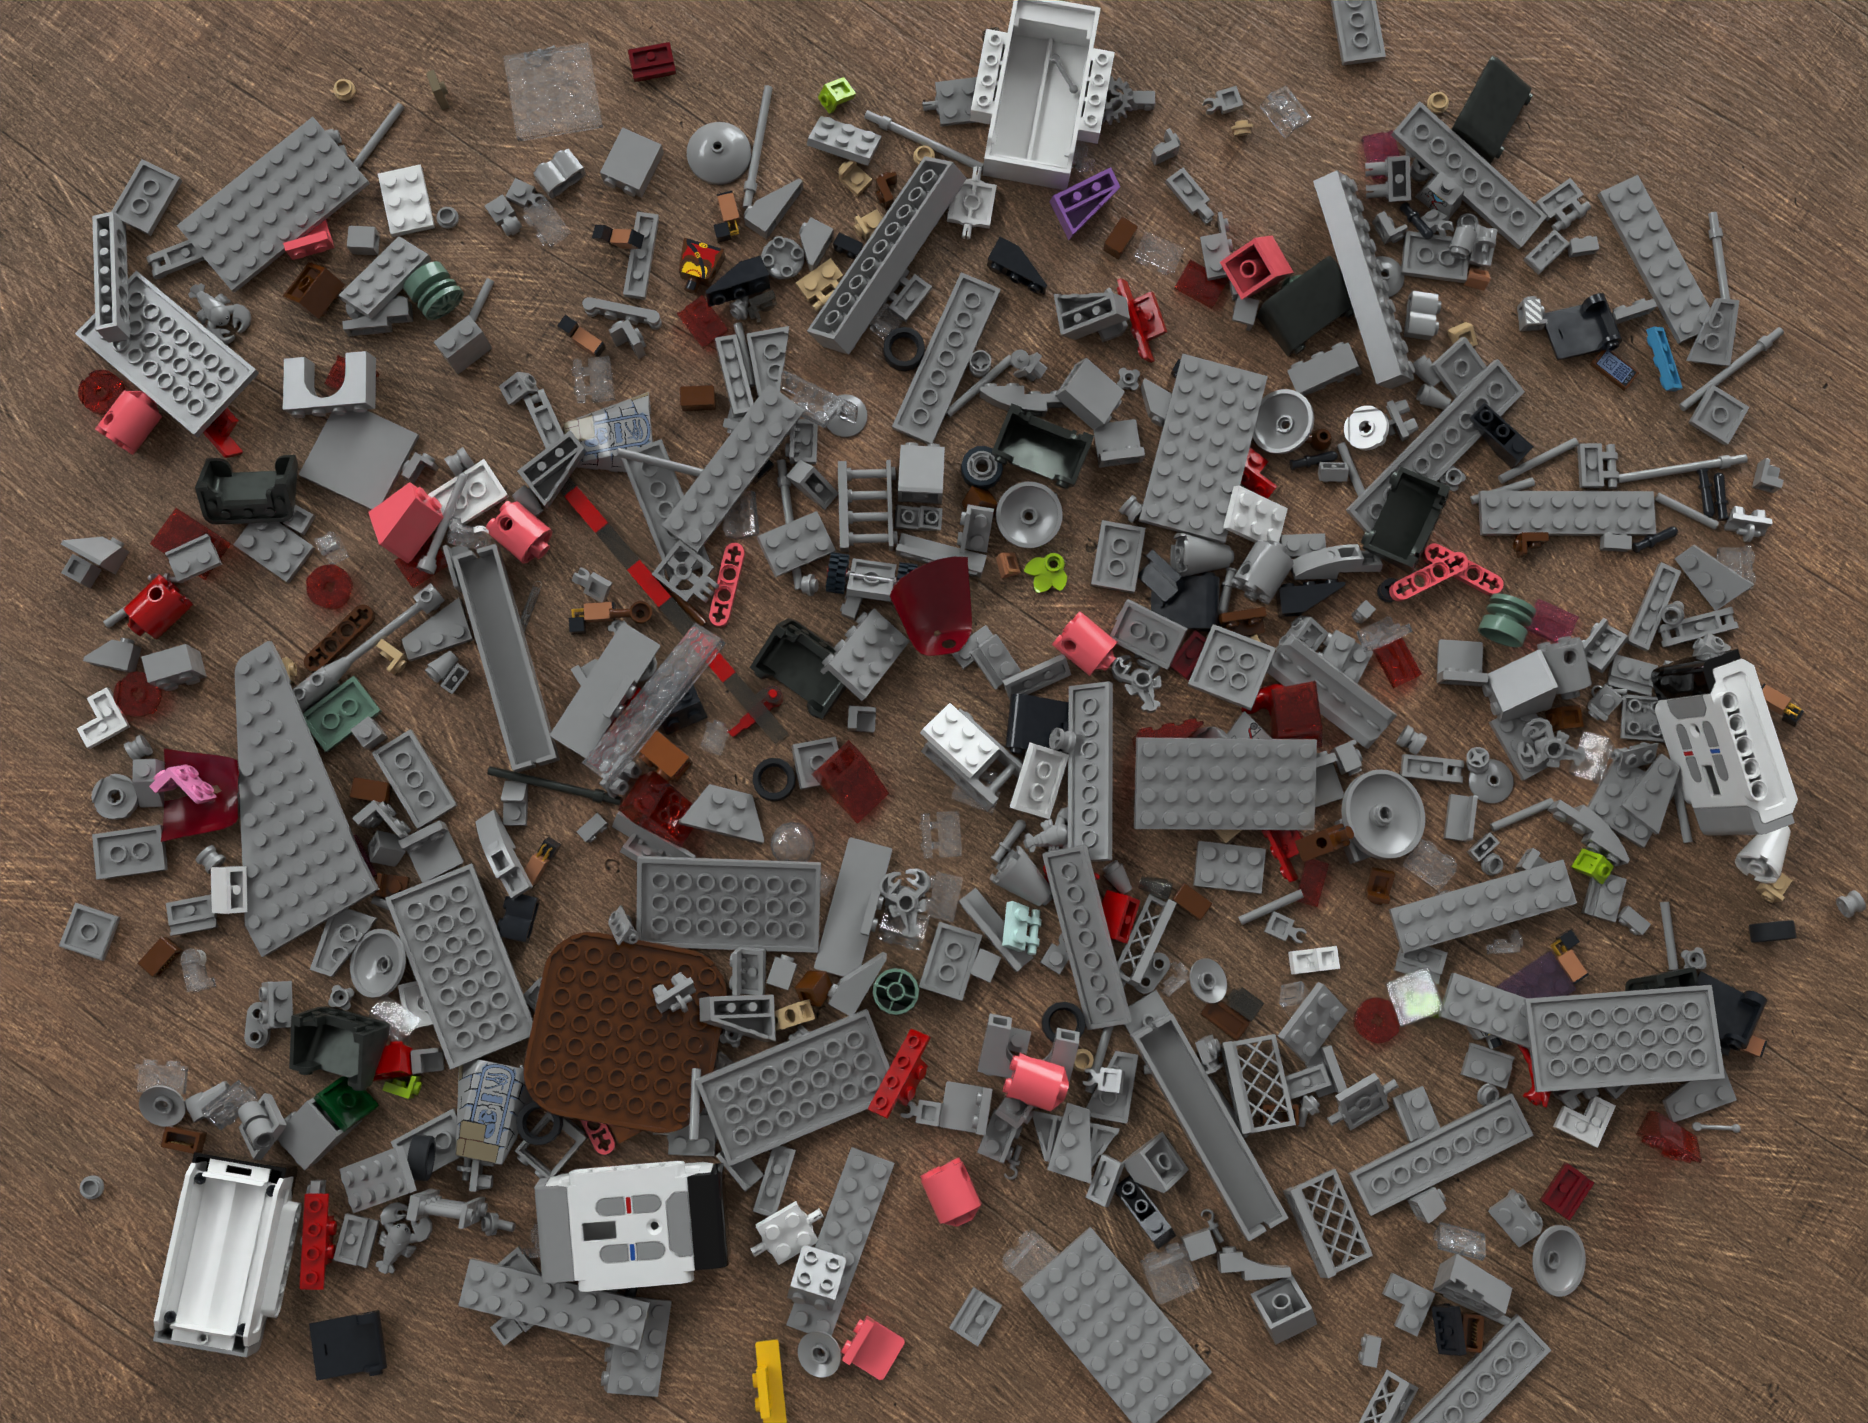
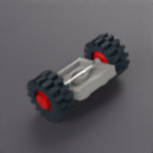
[826,552,918,602]

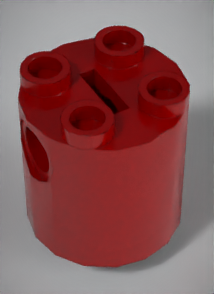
[123,574,194,640]

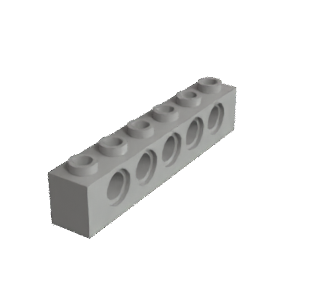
[92,212,130,343]

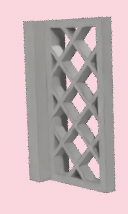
[1220,1034,1296,1136]
[1283,1169,1373,1278]

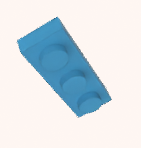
[1646,326,1683,391]

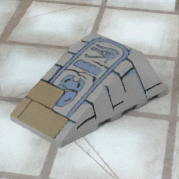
[564,392,653,472]
[456,1060,534,1165]

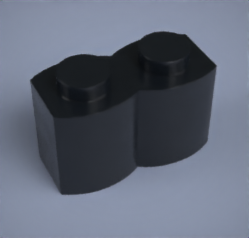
[497,894,540,943]

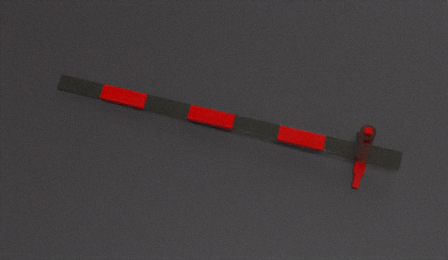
[560,477,790,746]

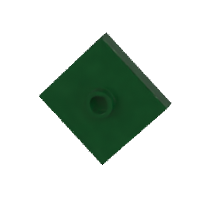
[314,1076,379,1132]

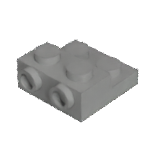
[1318,630,1373,684]

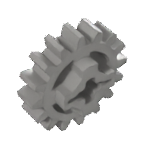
[1102,76,1135,125]

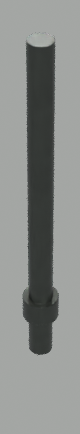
[487,766,622,805]

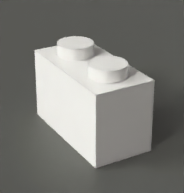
[211,866,247,914]

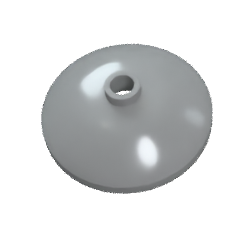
[687,122,751,185]
[1252,389,1314,454]
[996,482,1063,548]
[350,929,406,998]
[1532,1225,1586,1297]

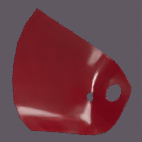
[890,557,972,656]
[161,748,240,842]

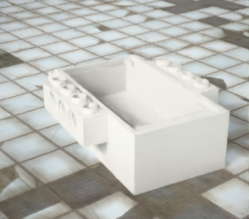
[970,0,1115,190]

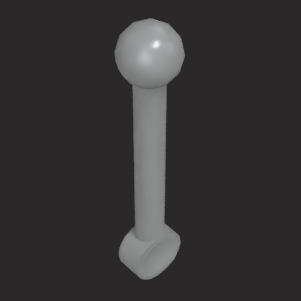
[1051,54,1078,93]
[1692,1122,1741,1133]

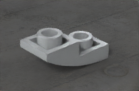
[894,505,943,531]

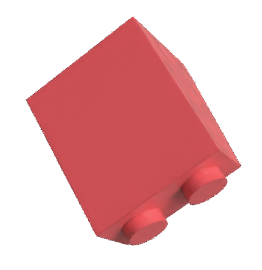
[1220,235,1294,300]
[368,482,443,563]

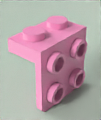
[149,765,217,804]

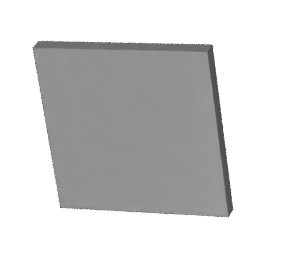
[298,411,419,510]

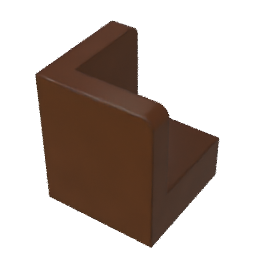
[962,486,998,514]
[794,970,832,1007]

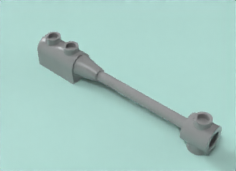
[292,583,445,713]

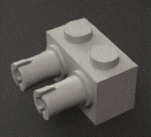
[1365,155,1411,202]

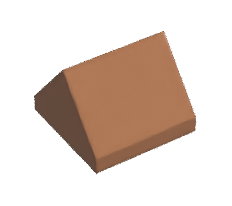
[1464,267,1490,291]
[996,552,1020,579]

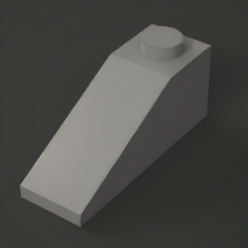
[744,179,804,240]
[827,952,887,1016]

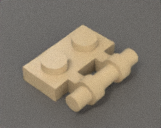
[796,258,843,312]

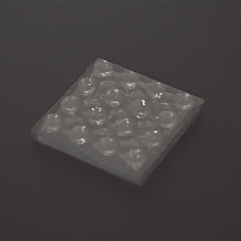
[503,42,603,141]

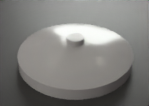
[1341,769,1425,860]

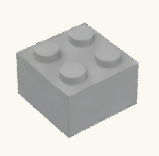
[141,644,207,691]

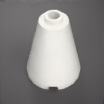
[1735,826,1791,883]

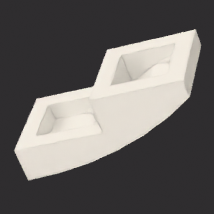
[1288,946,1340,974]

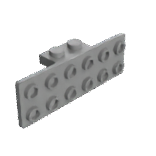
[550,623,660,759]
[814,837,892,977]

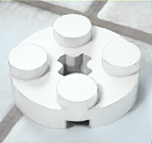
[1344,406,1389,451]

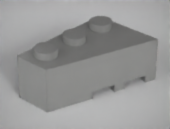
[517,430,586,509]

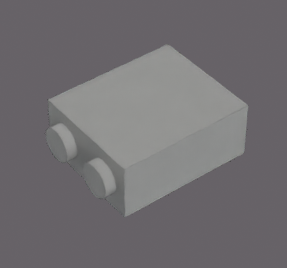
[600,127,664,198]
[434,315,492,374]
[1055,358,1125,430]

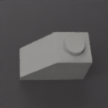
[799,217,834,272]
[1140,379,1172,427]
[786,460,839,510]
[83,638,142,674]
[132,759,165,808]
[1406,1186,1447,1224]

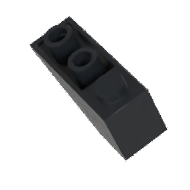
[987,237,1047,295]
[705,255,771,307]
[1469,402,1534,469]
[1275,579,1345,618]
[1115,1175,1176,1249]

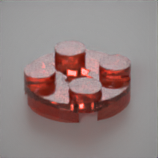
[78,370,125,415]
[306,564,353,610]
[114,672,162,717]
[1353,997,1400,1043]

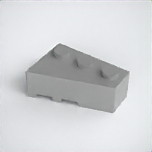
[1054,293,1130,340]
[1287,342,1363,396]
[699,995,776,1042]
[1433,1254,1513,1319]

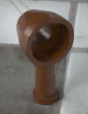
[1304,429,1332,451]
[609,601,652,624]

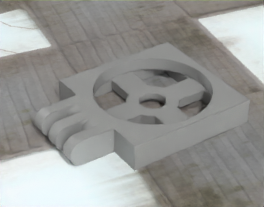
[652,539,720,603]

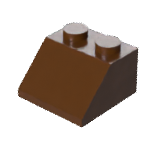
[283,262,345,319]

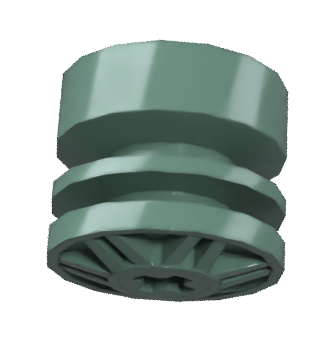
[403,261,464,320]
[1478,593,1536,648]

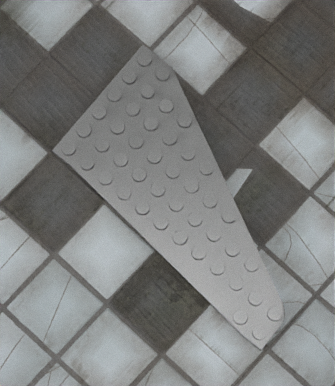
[235,641,380,957]

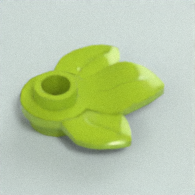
[1024,553,1067,593]

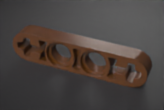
[304,604,375,673]

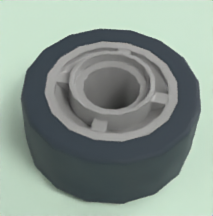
[961,446,1003,490]

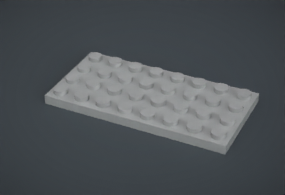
[177,117,370,293]
[75,271,259,438]
[1139,354,1268,544]
[1134,737,1317,830]
[636,856,821,953]
[385,863,533,1070]
[1524,985,1725,1092]
[695,1009,890,1166]
[1021,1227,1212,1423]

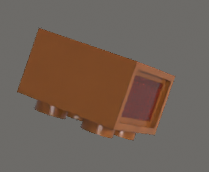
[637,728,693,783]

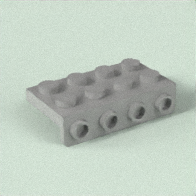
[820,608,910,701]
[601,1294,671,1397]

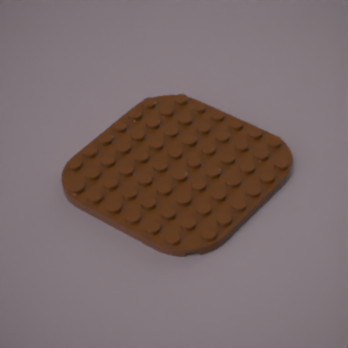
[524,932,726,1133]

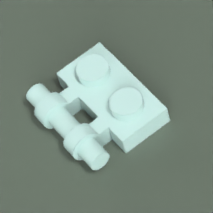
[1002,901,1042,955]

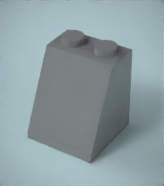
[898,442,945,504]
[1482,650,1558,723]
[277,1097,362,1170]

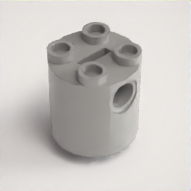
[1230,541,1294,605]
[1537,636,1592,700]

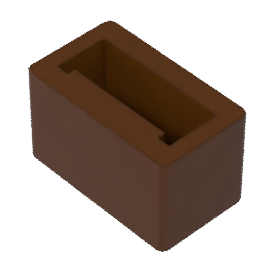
[1103,217,1138,260]
[680,385,716,411]
[350,777,392,804]
[1171,883,1212,921]
[137,937,183,978]
[1260,1104,1299,1126]
[161,1125,207,1154]
[1461,1311,1484,1353]

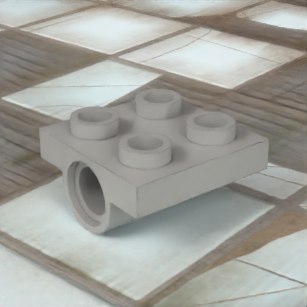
[238,1093,287,1160]

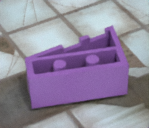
[1050,167,1120,240]

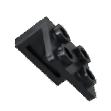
[648,672,708,735]

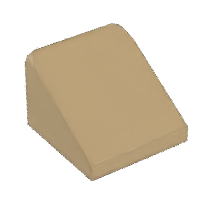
[1447,322,1478,347]

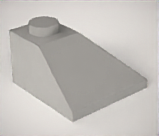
[61,537,129,575]
[1122,1132,1189,1193]

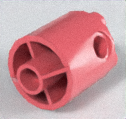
[95,390,162,455]
[486,501,552,564]
[1052,611,1118,676]
[1002,1053,1069,1112]
[920,1157,982,1227]

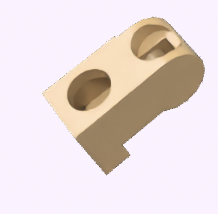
[774,999,815,1031]

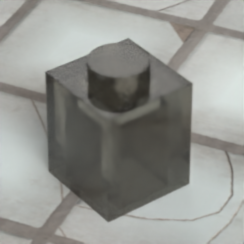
[1226,987,1264,1022]

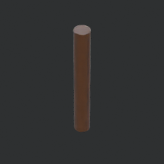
[656,578,708,627]

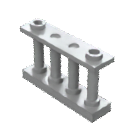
[838,460,898,552]
[921,708,1023,812]
[406,1188,488,1229]

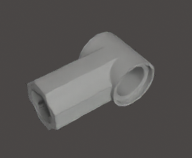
[184,1081,235,1122]

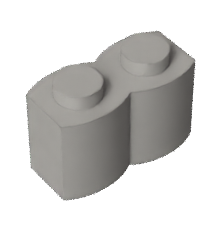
[533,149,586,199]
[1404,291,1441,340]

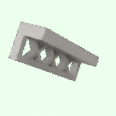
[896,533,987,578]
[958,888,1033,972]
[1117,894,1177,987]
[1359,1370,1419,1423]

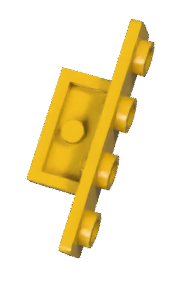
[752,1339,787,1423]

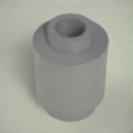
[1450,225,1477,259]

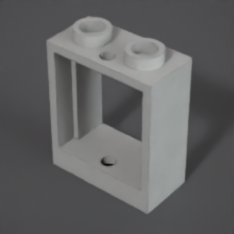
[515,1112,589,1179]

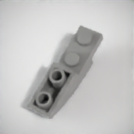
[980,383,1067,417]
[1291,544,1383,580]
[1547,800,1630,866]
[475,810,533,899]

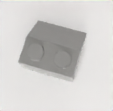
[1251,1274,1317,1344]

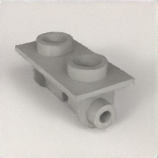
[1611,742,1658,771]
[608,905,639,945]

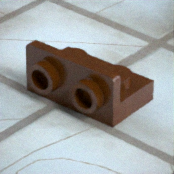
[1218,607,1267,636]

